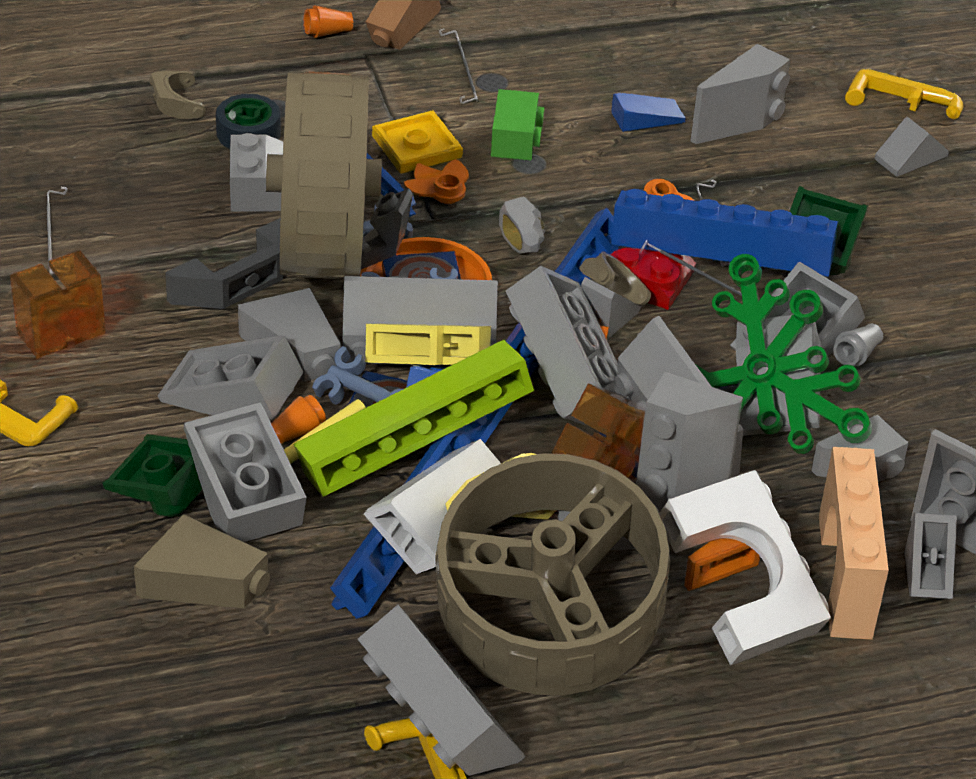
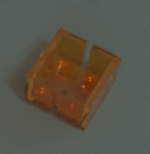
[10,250,106,359]
[551,383,645,478]

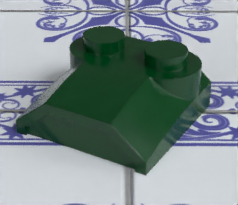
[789,186,868,275]
[102,434,202,517]

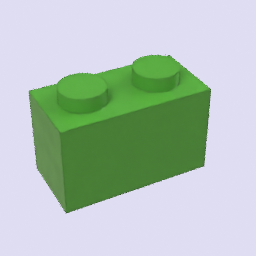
[491,89,544,160]

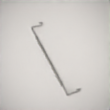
[47,186,71,276]

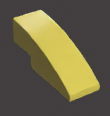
[365,324,491,365]

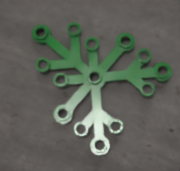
[695,254,872,454]

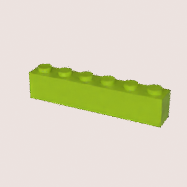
[294,340,534,497]

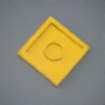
[372,110,463,174]

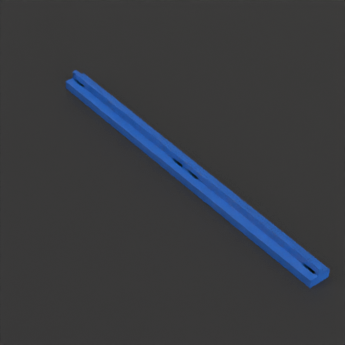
[330,208,620,619]

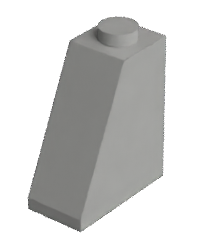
[238,288,341,382]

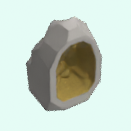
[499,197,545,254]

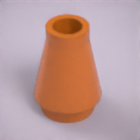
[303,5,353,38]
[271,394,326,444]

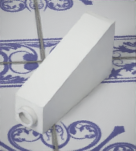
[364,439,501,574]

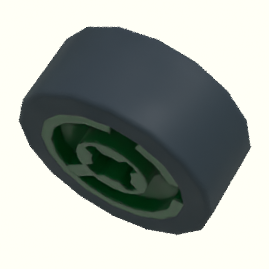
[216,94,281,149]

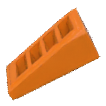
[684,538,760,591]

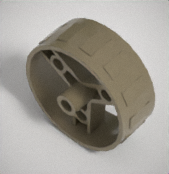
[266,71,382,279]
[435,454,670,696]

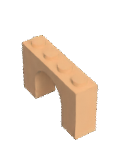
[819,447,889,640]

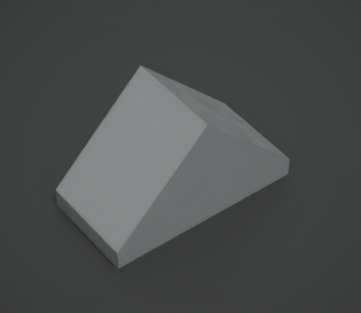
[875,116,949,177]
[581,277,641,339]
[904,513,957,599]

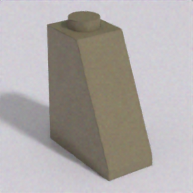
[134,514,270,609]

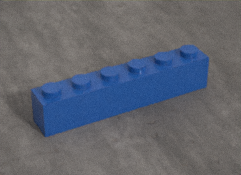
[612,189,838,277]

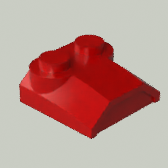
[611,247,697,310]

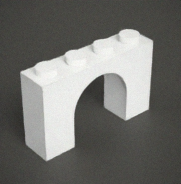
[659,470,831,666]

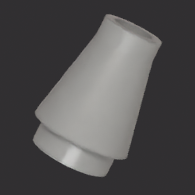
[833,323,883,367]

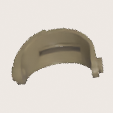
[149,71,206,119]
[579,251,651,306]

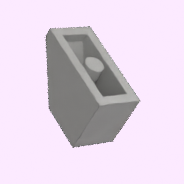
[812,415,908,482]

